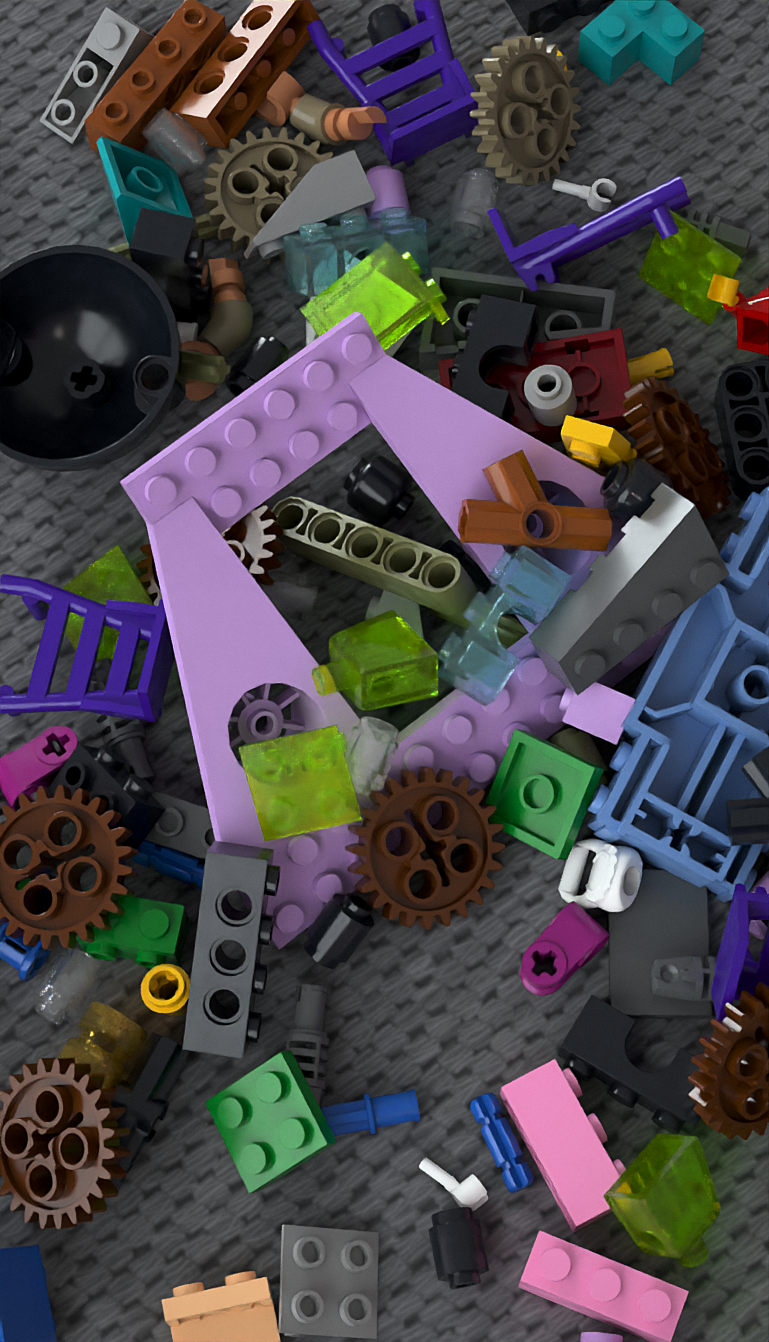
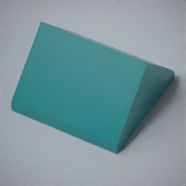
[96,136,193,245]

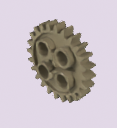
[470,36,581,185]
[204,127,342,265]

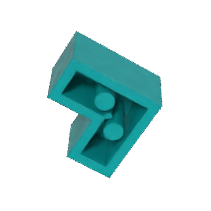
[577,0,705,86]

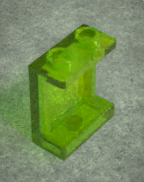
[299,241,450,350]

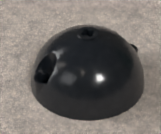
[0,245,186,472]

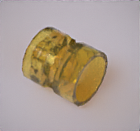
[57,1000,148,1089]

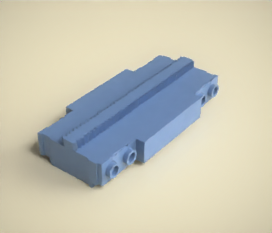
[587,486,769,903]

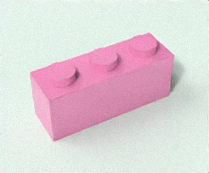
[500,1059,633,1233]
[518,1230,689,1342]

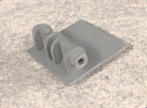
[278,1225,379,1339]

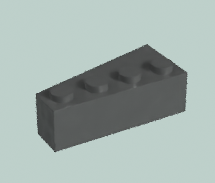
[528,483,730,696]

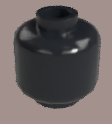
[343,455,416,525]
[600,458,673,524]

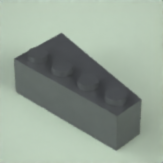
[419,267,616,371]

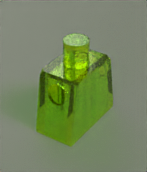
[312,610,438,711]
[603,1133,721,1268]

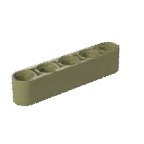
[272,496,477,616]

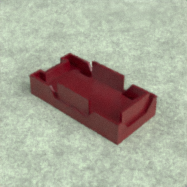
[438,328,632,444]

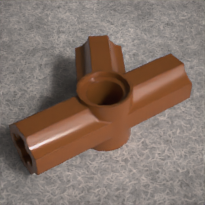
[458,450,612,552]

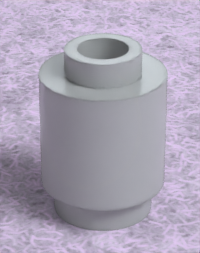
[524,365,577,426]

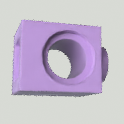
[559,682,636,745]

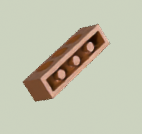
[84,0,227,153]
[169,0,321,149]

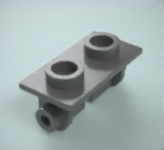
[145,791,215,859]

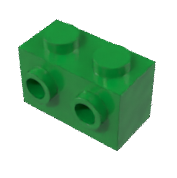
[76,888,189,969]

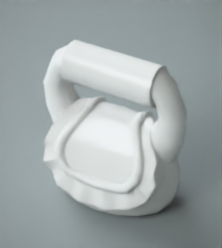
[558,838,643,912]

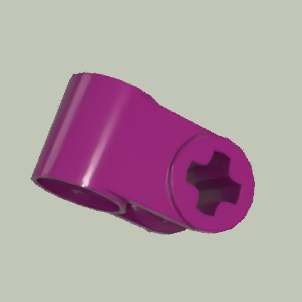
[0,726,79,810]
[520,901,611,996]

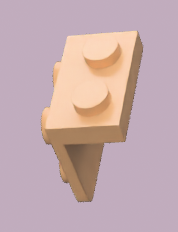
[162,1271,281,1342]

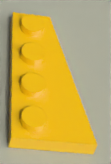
[561,415,645,477]

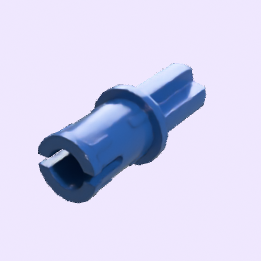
[320,1089,420,1136]

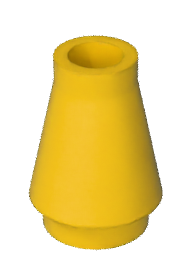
[141,964,190,1017]

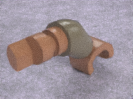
[254,71,387,146]
[181,257,253,401]

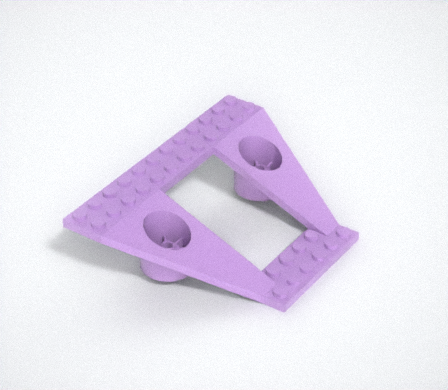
[120,312,670,950]

